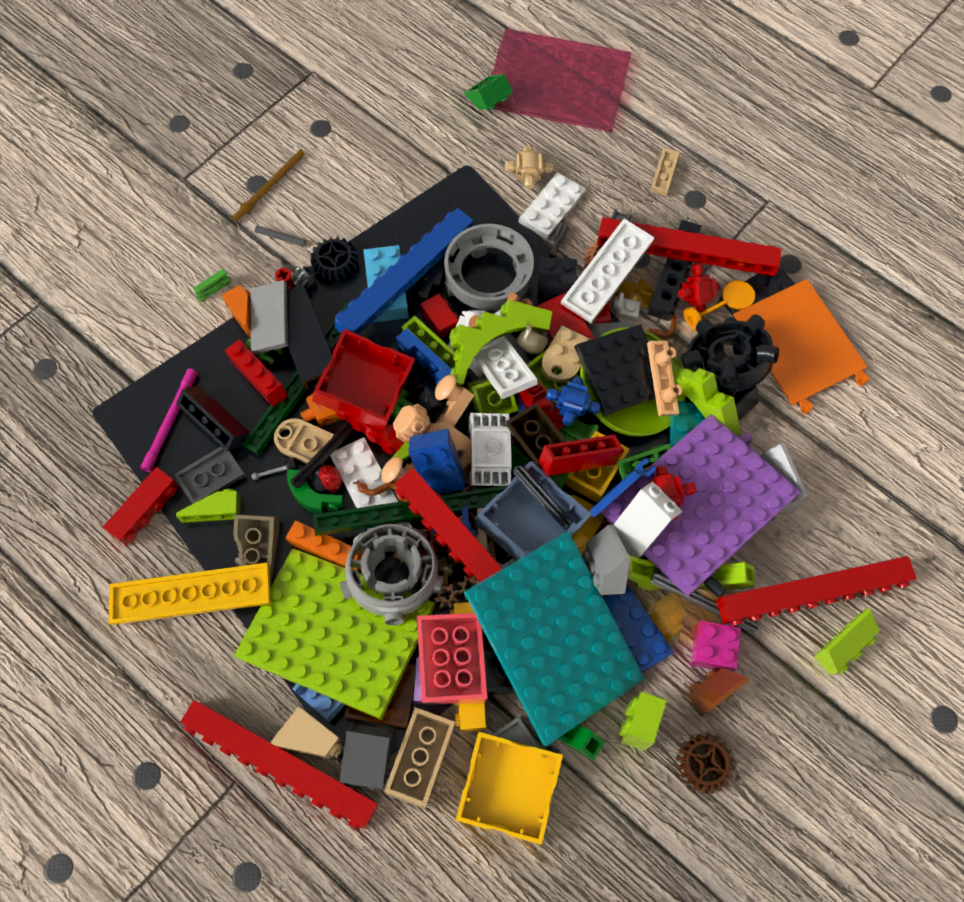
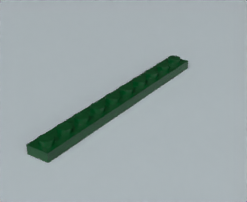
[242,301,350,455]
[313,485,509,536]

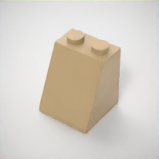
[271,706,345,760]

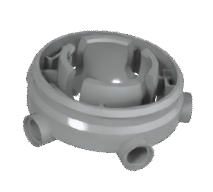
[340,524,444,626]

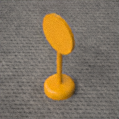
[684,280,755,332]

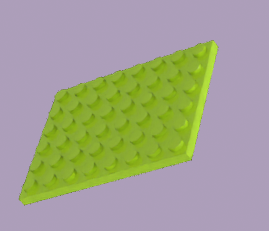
[234,548,436,720]

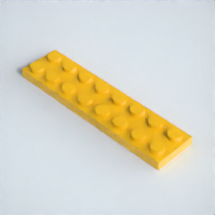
[109,563,271,625]

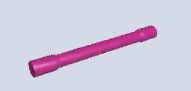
[140,368,198,472]

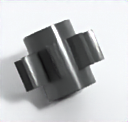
[292,266,315,288]

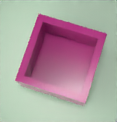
[690,620,741,671]

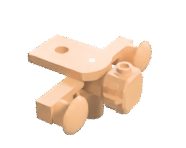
[381,375,474,483]

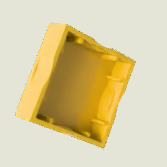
[456,732,563,845]

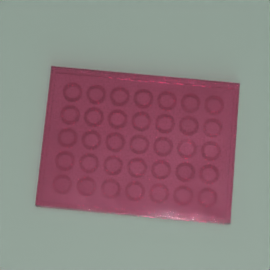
[491,28,631,132]

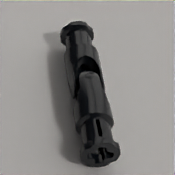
[407,363,444,418]

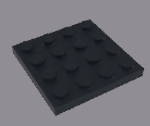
[574,324,656,417]

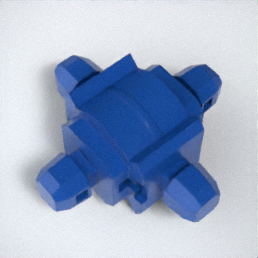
[546,377,600,426]

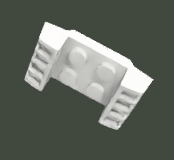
[469,413,512,486]

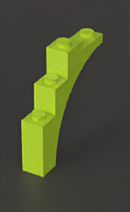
[450,300,552,386]
[628,555,755,593]

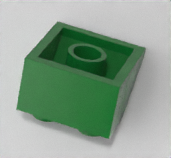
[464,74,513,111]

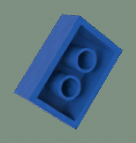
[408,429,465,494]

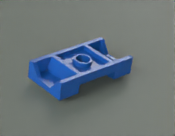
[396,328,452,400]

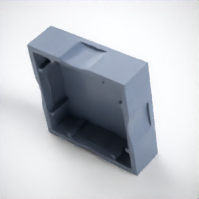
[474,461,592,561]

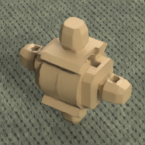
[505,145,553,189]

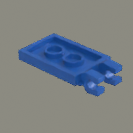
[589,457,656,517]

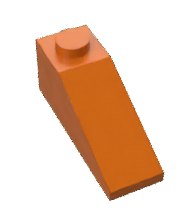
[221,285,251,338]

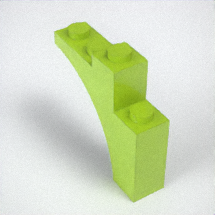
[671,364,741,436]

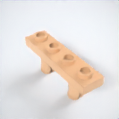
[647,341,682,416]

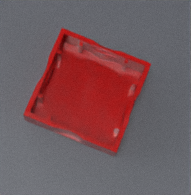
[312,329,415,431]

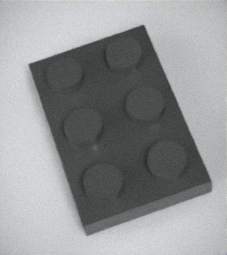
[174,446,245,504]

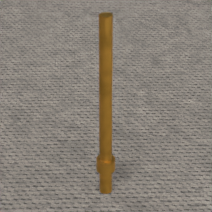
[232,149,305,222]

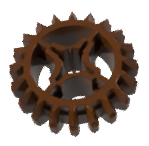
[676,734,735,794]

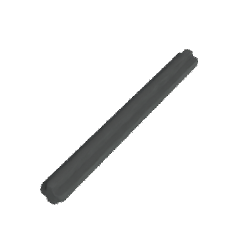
[650,573,759,633]

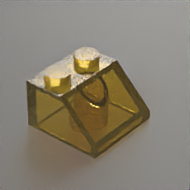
[647,592,685,648]

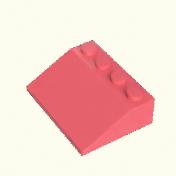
[417,613,487,704]

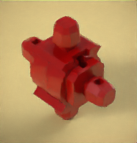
[678,264,720,313]
[650,465,696,521]

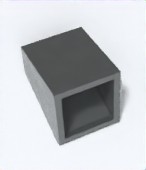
[340,720,396,790]

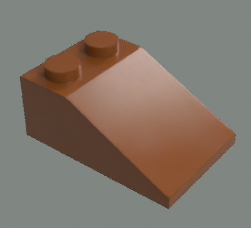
[687,667,749,716]

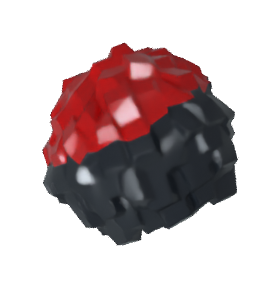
[310,465,342,495]

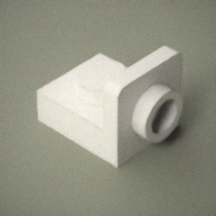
[613,293,641,321]

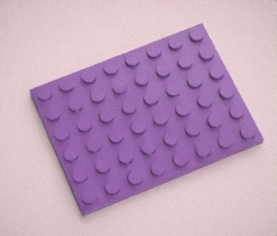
[600,414,801,597]

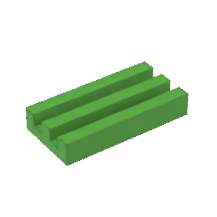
[193,269,230,302]

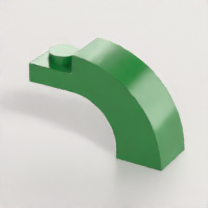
[287,469,345,514]

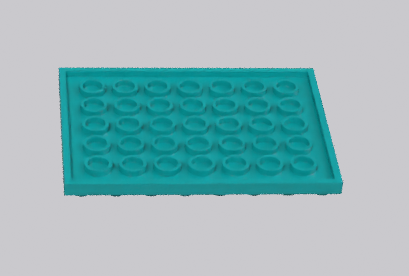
[464,531,645,746]

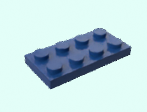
[603,584,673,673]

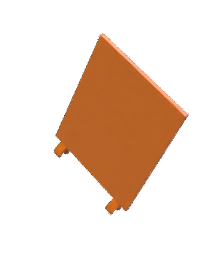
[733,279,869,414]

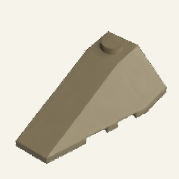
[233,515,280,588]

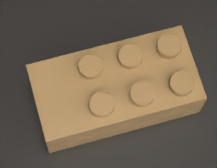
[384,707,455,809]

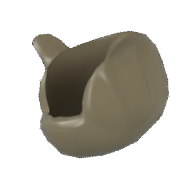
[517,324,548,354]

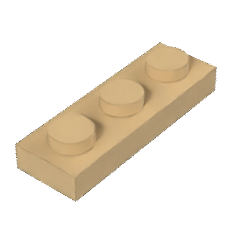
[650,147,680,196]

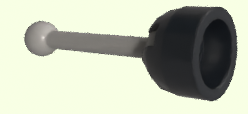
[251,457,298,480]

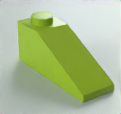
[176,489,241,523]

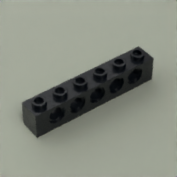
[647,220,703,321]

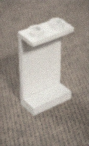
[613,482,682,559]

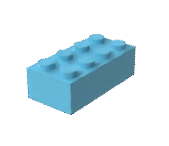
[364,245,409,323]

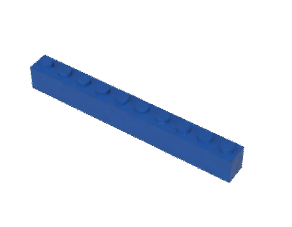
[335,208,474,335]

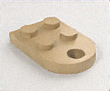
[542,326,591,383]
[274,418,335,464]

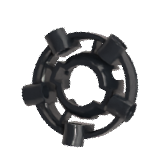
[681,314,779,393]

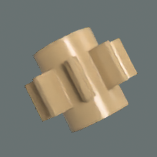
[458,576,478,601]
[434,584,458,609]

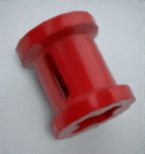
[275,268,294,291]

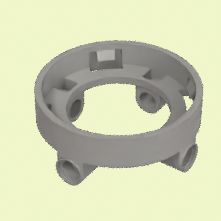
[444,224,534,311]

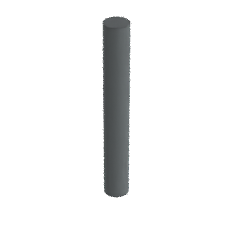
[255,226,306,246]

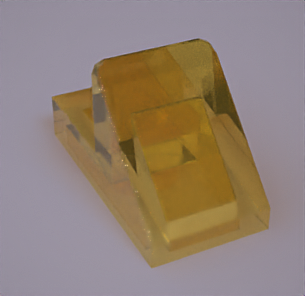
[615,278,655,308]

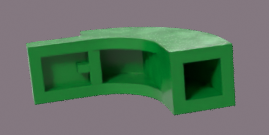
[557,725,605,760]

